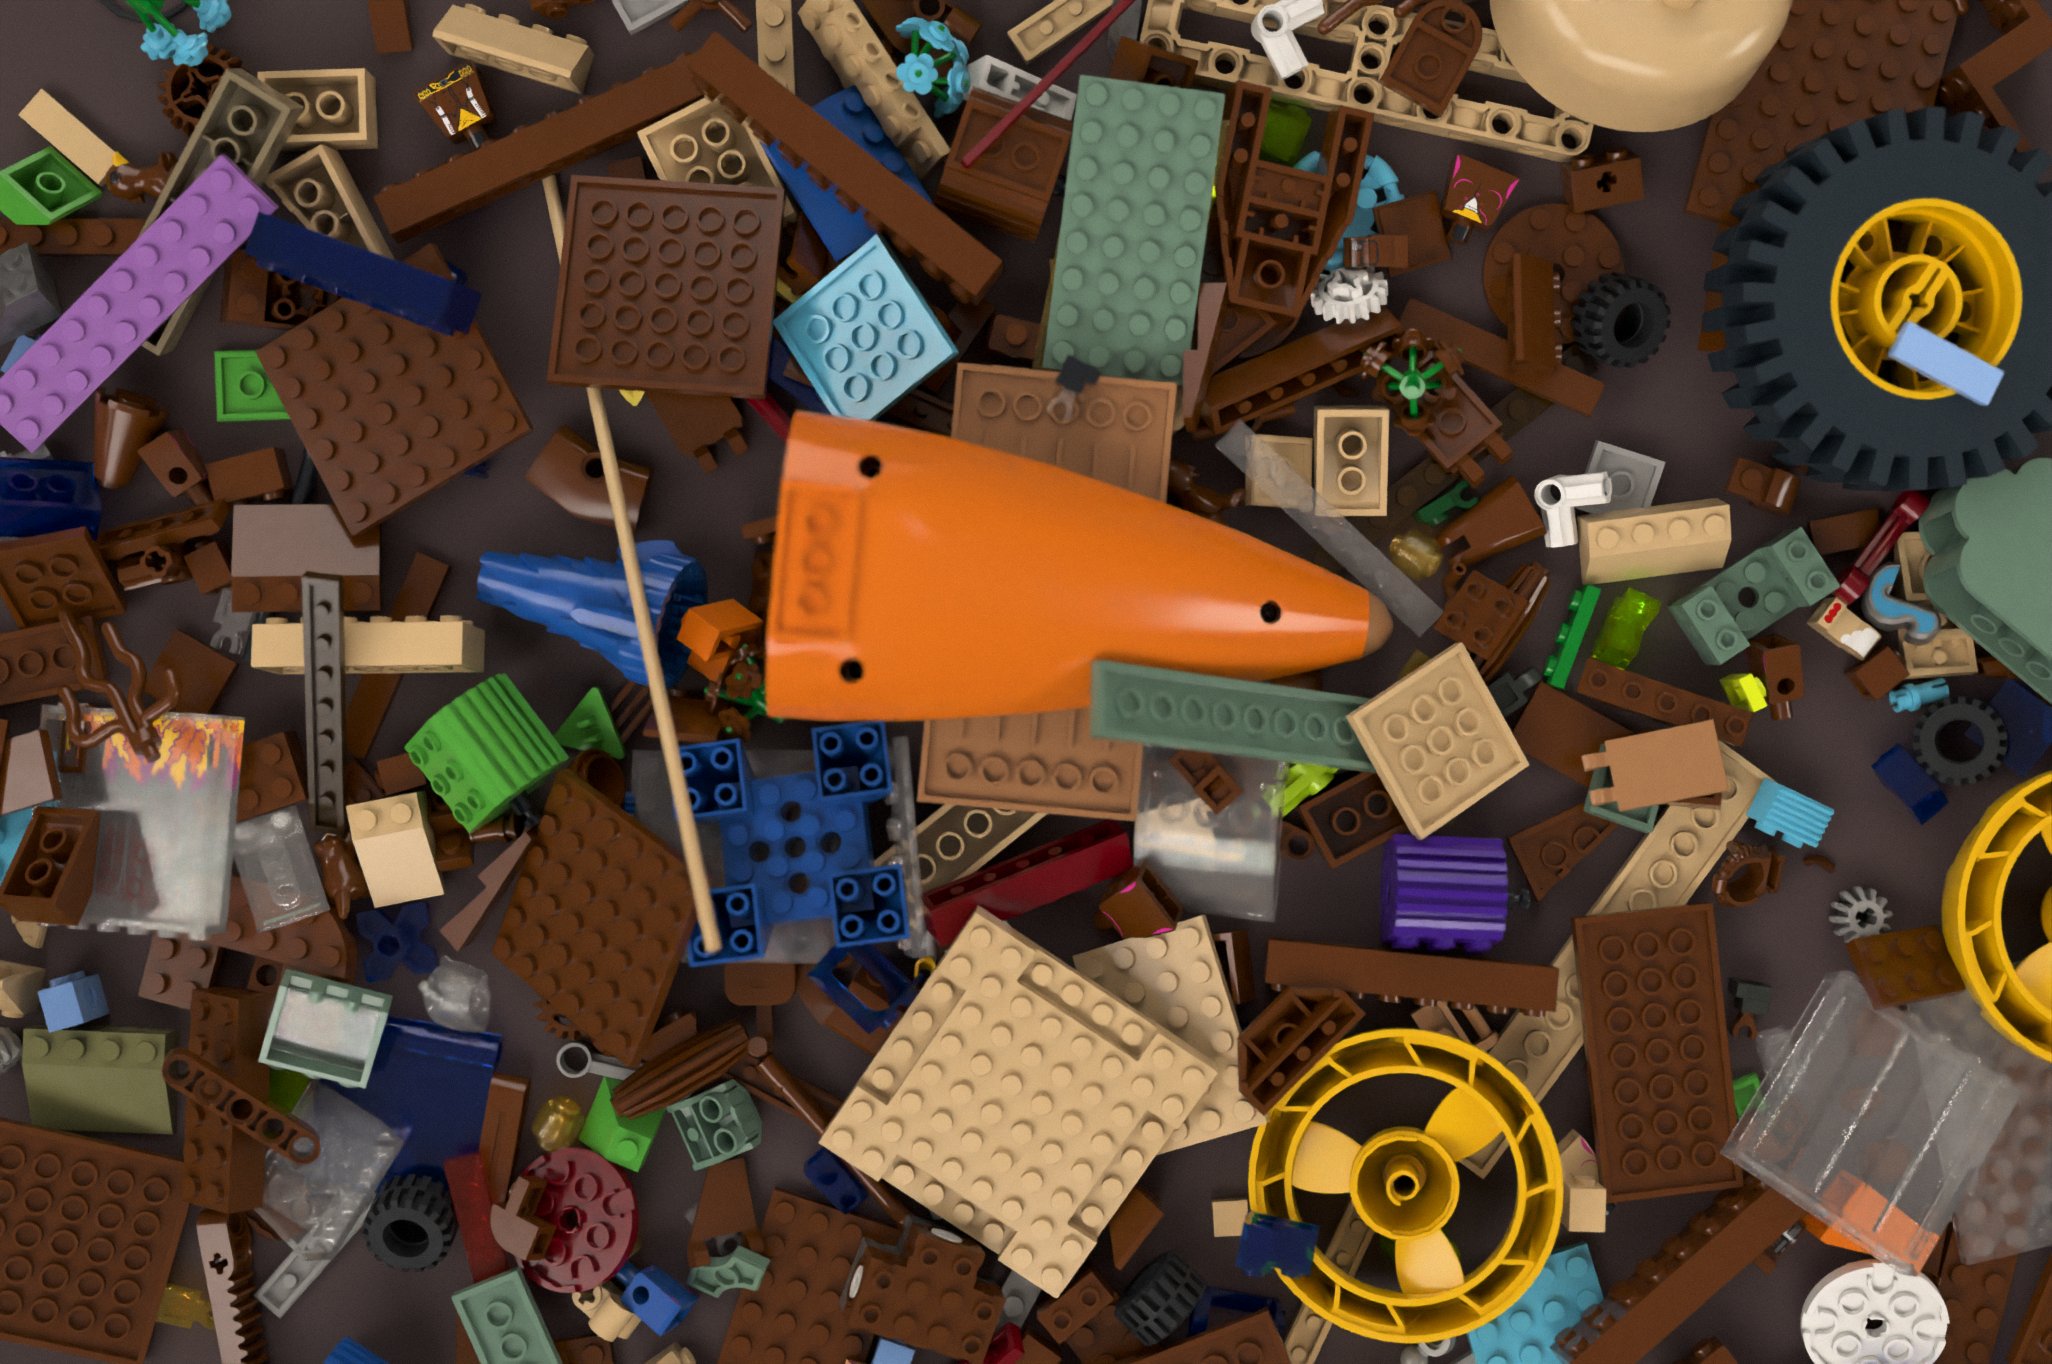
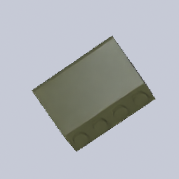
[22,1023,180,1135]

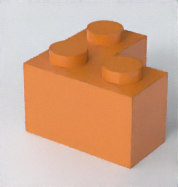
[676,599,764,684]

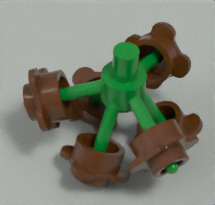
[1361,328,1465,436]

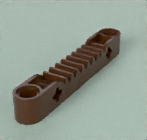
[196,1208,270,1364]

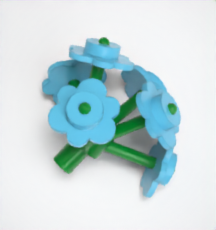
[896,17,971,119]

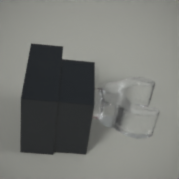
[1047,355,1101,422]

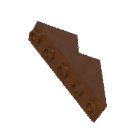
[1576,658,1754,747]

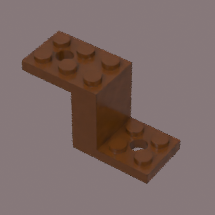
[1937,0,2052,154]

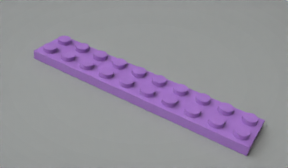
[0,153,279,453]

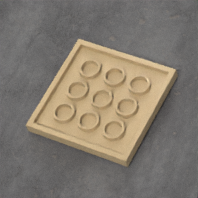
[1346,642,1530,840]

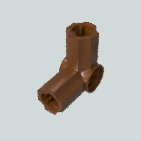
[117,543,194,591]

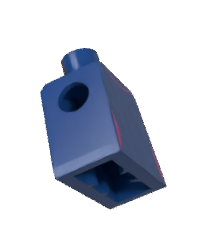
[614,1260,700,1336]

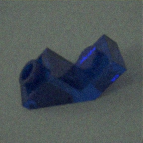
[1871,743,1949,826]

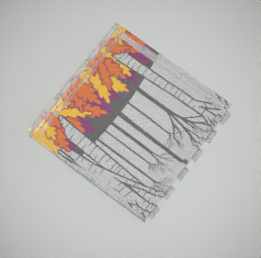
[31,705,245,941]

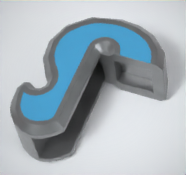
[1861,562,1941,646]

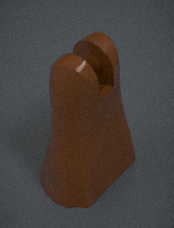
[1435,475,1547,567]

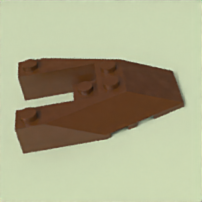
[1215,80,1375,318]

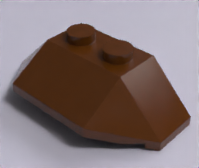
[1237,986,1365,1116]

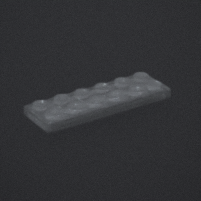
[884,736,927,958]

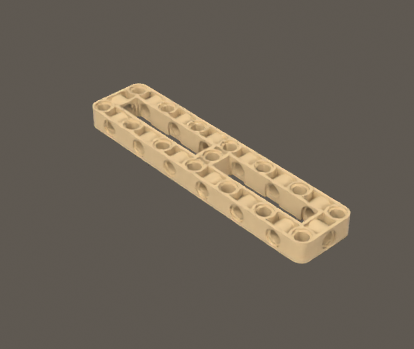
[1140,0,1594,162]

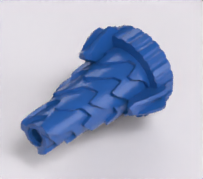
[476,540,708,690]

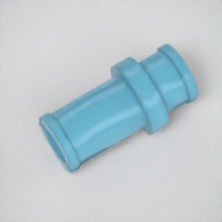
[1889,677,1949,713]

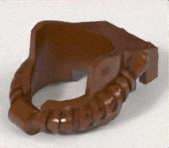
[1711,841,1785,908]

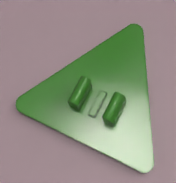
[553,686,626,759]

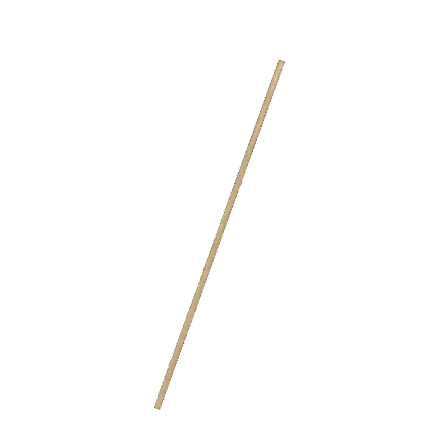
[542,174,721,953]

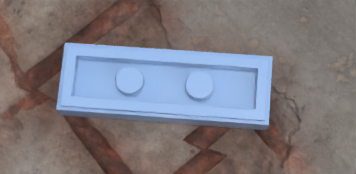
[1888,321,2004,406]

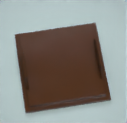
[1372,190,1452,277]

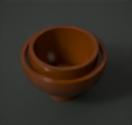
[567,749,626,809]

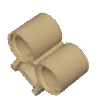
[572,1280,641,1342]

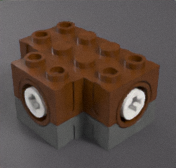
[839,1214,1006,1364]

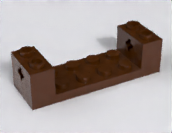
[1036,1259,1163,1364]

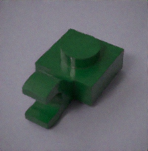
[1412,481,1478,527]

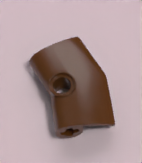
[861,0,983,77]
[525,424,654,533]

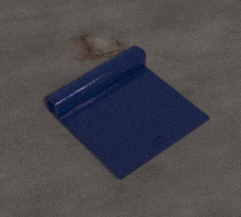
[304,1010,504,1210]

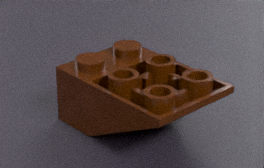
[220,249,341,331]

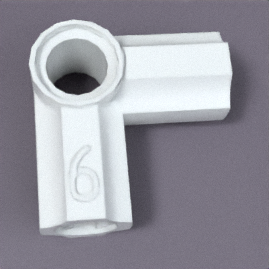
[1251,0,1325,81]
[1534,472,1612,548]

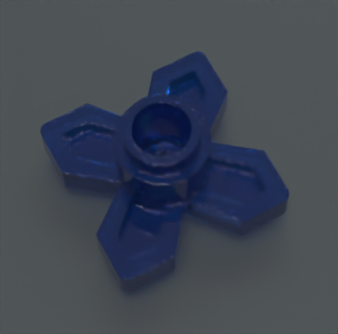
[356,901,439,983]

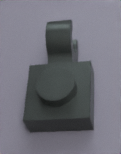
[1487,666,1543,718]

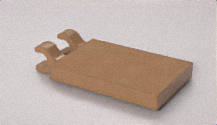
[1581,720,1729,812]

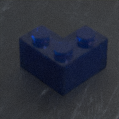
[1235,1210,1319,1278]

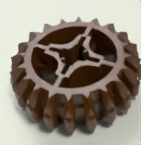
[157,44,252,137]

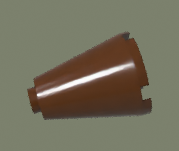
[93,387,169,489]

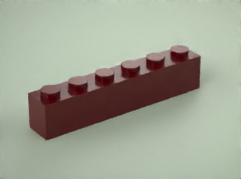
[918,819,1134,947]

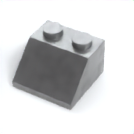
[0,242,62,346]

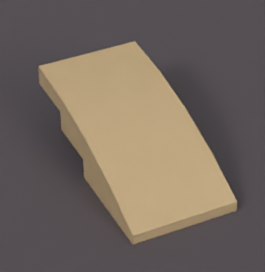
[1894,531,1978,680]

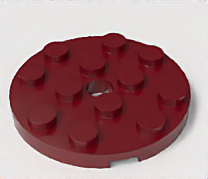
[513,1147,639,1293]

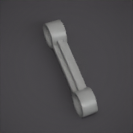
[556,1040,692,1102]

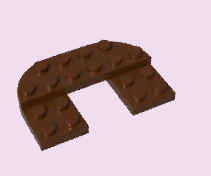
[138,873,358,1048]

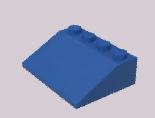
[760,85,933,263]

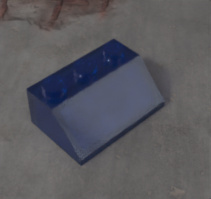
[0,457,103,540]

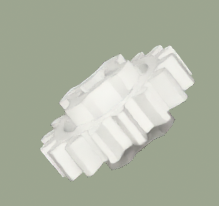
[1310,267,1389,324]

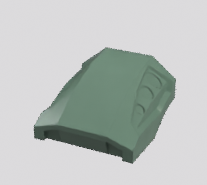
[666,1079,762,1171]

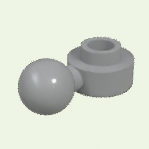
[1400,1337,1456,1364]

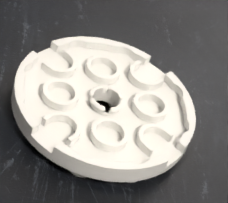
[1800,1259,1949,1364]

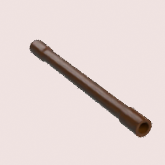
[755,1053,916,1233]

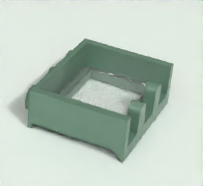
[258,968,393,1089]

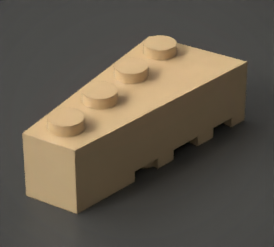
[264,144,397,288]

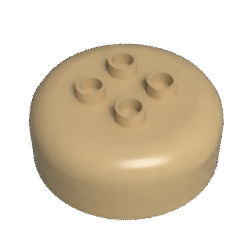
[1490,0,1793,132]

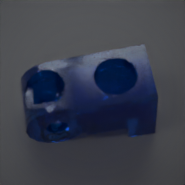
[803,1146,869,1215]

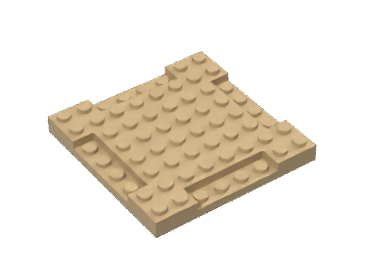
[818,905,1218,1299]

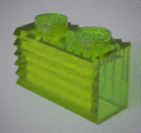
[1260,97,1312,164]

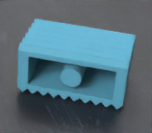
[1746,777,1835,849]

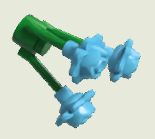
[124,0,232,67]

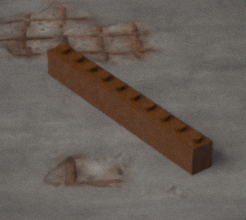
[373,51,705,244]

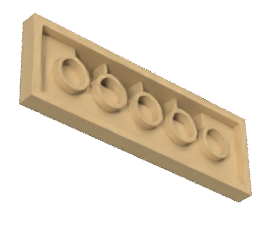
[798,0,950,185]

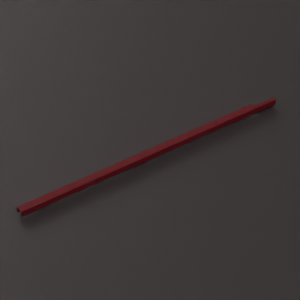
[961,0,1136,170]

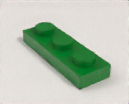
[1542,584,1601,689]

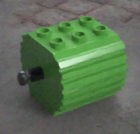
[405,673,569,834]

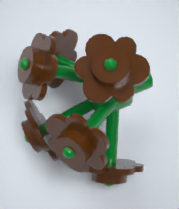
[704,643,786,744]

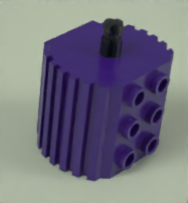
[1379,834,1531,954]

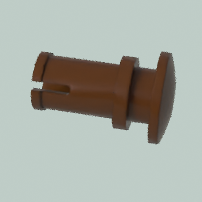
[469,811,525,845]

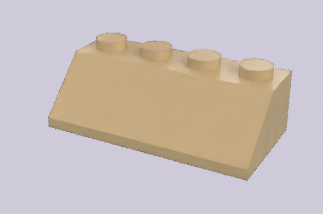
[432,4,595,95]
[1577,498,1732,585]

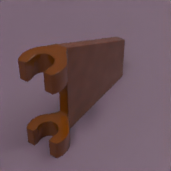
[687,1158,764,1268]

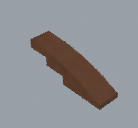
[368,0,414,54]

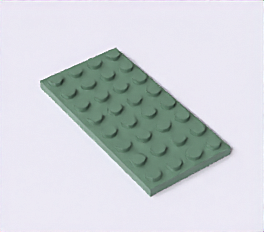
[1042,75,1225,386]

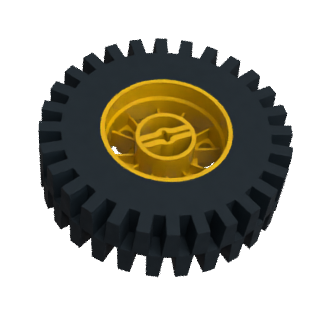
[1702,107,2052,491]

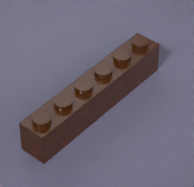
[1200,305,1403,435]

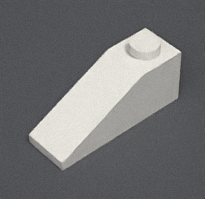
[963,55,1077,121]

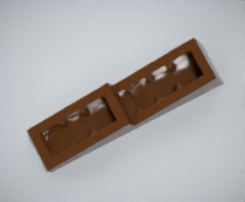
[1183,282,1229,432]
[440,825,538,952]

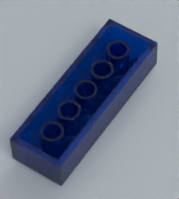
[244,212,482,337]

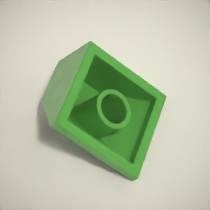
[0,146,103,225]
[579,1076,667,1172]

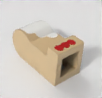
[1807,597,1881,661]

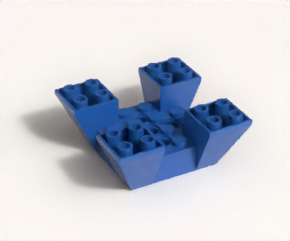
[671,720,911,967]

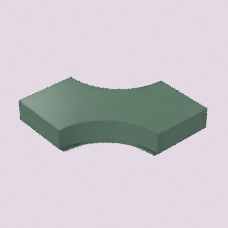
[686,1245,770,1298]

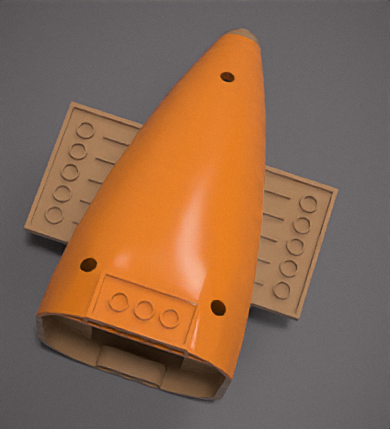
[766,363,1394,821]

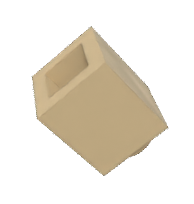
[1562,1176,1606,1232]

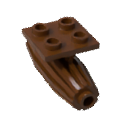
[1433,562,1552,684]
[610,1007,751,1120]

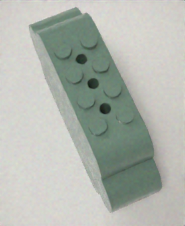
[1919,458,2052,704]

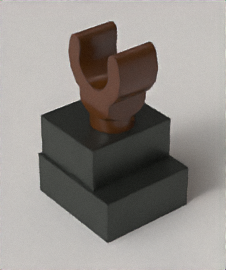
[1727,977,1773,1040]

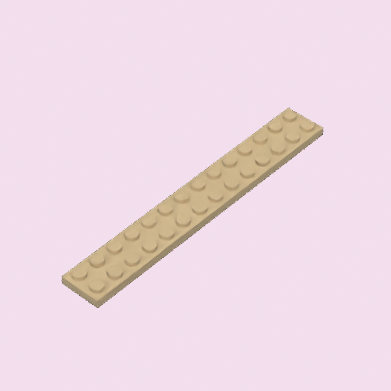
[1459,741,1776,1180]

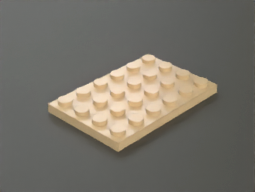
[1072,914,1270,1155]

